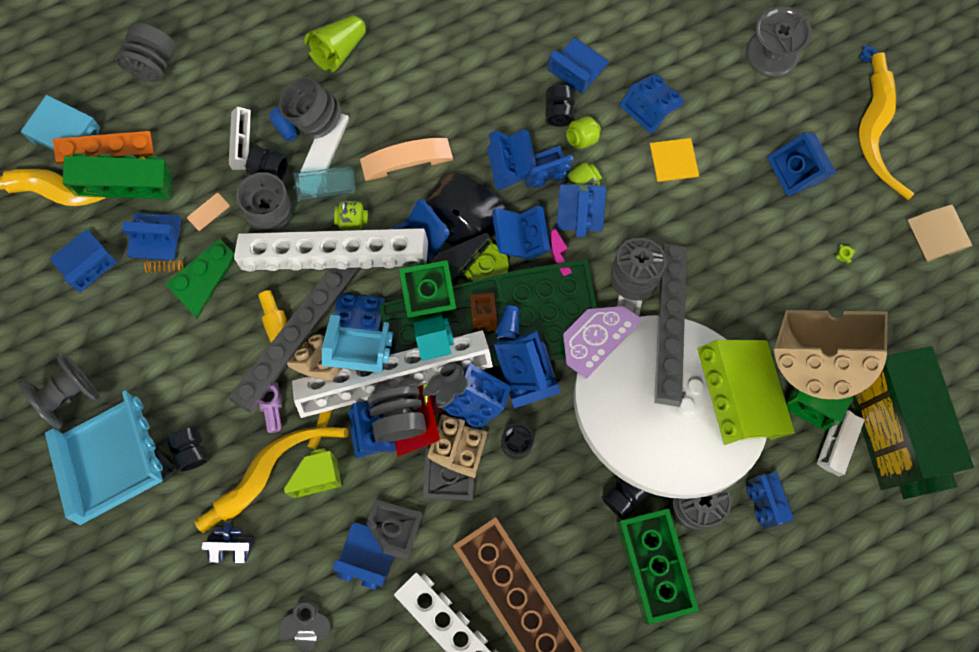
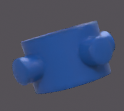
[859,45,877,63]

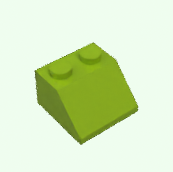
[284,449,342,498]

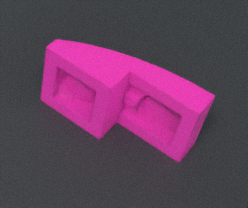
[549,229,572,277]

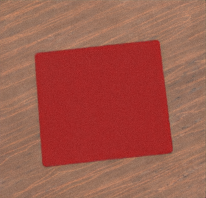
[395,385,440,457]

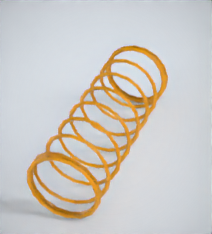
[144,260,183,273]

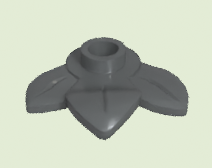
[422,363,468,408]
[278,600,331,652]

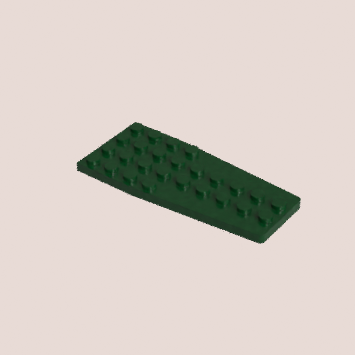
[379,259,597,368]

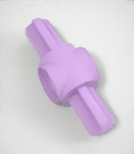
[259,382,282,433]

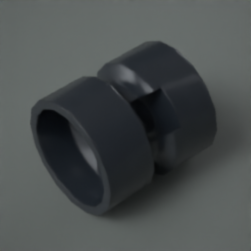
[545,85,575,127]
[246,145,288,181]
[501,423,534,460]
[166,427,210,472]
[601,478,649,520]

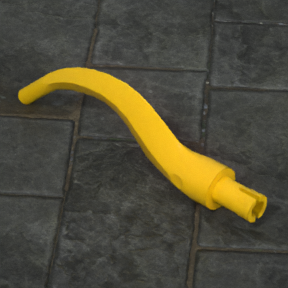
[859,53,915,200]
[0,155,145,206]
[258,290,332,450]
[194,427,349,533]

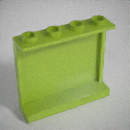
[697,340,795,445]

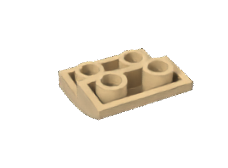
[907,205,972,263]
[287,334,343,381]
[428,414,488,478]

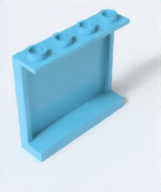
[45,390,163,525]

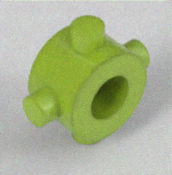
[835,245,855,264]

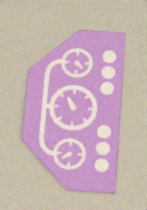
[563,306,643,379]

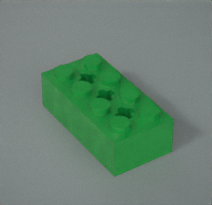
[63,153,172,200]
[616,509,699,624]

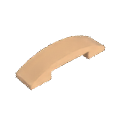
[360,138,453,181]

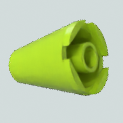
[304,15,366,72]

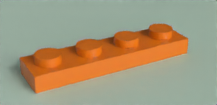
[52,131,154,164]

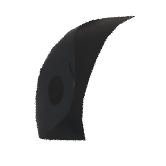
[426,173,506,245]

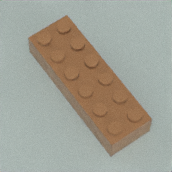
[453,517,583,652]

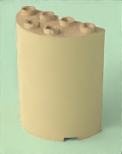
[774,310,888,399]

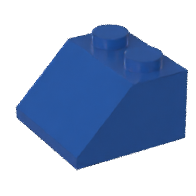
[767,132,836,196]

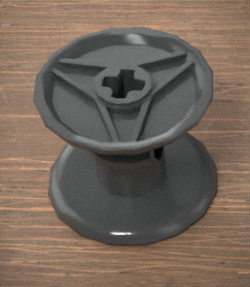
[746,6,812,77]
[18,352,100,429]

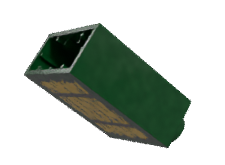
[852,346,974,500]

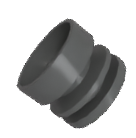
[115,22,176,83]
[279,77,341,139]
[236,173,293,233]
[610,238,666,301]
[368,387,427,442]
[670,488,732,530]

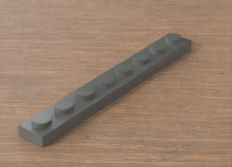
[654,243,687,407]
[229,267,362,413]

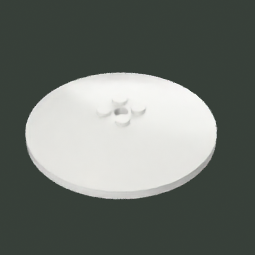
[573,315,767,499]

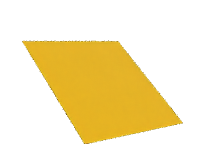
[650,138,699,182]

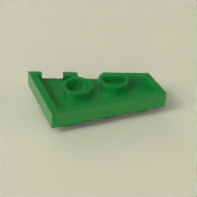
[165,238,235,319]

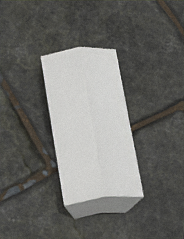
[229,106,251,170]
[817,410,865,476]

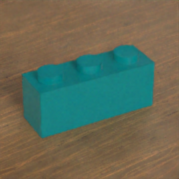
[413,312,455,361]

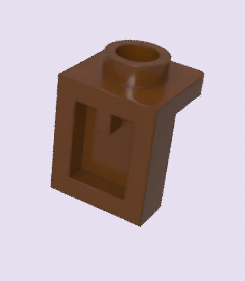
[470,293,497,332]

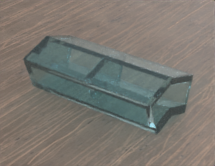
[293,166,356,201]

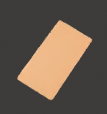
[187,193,230,231]

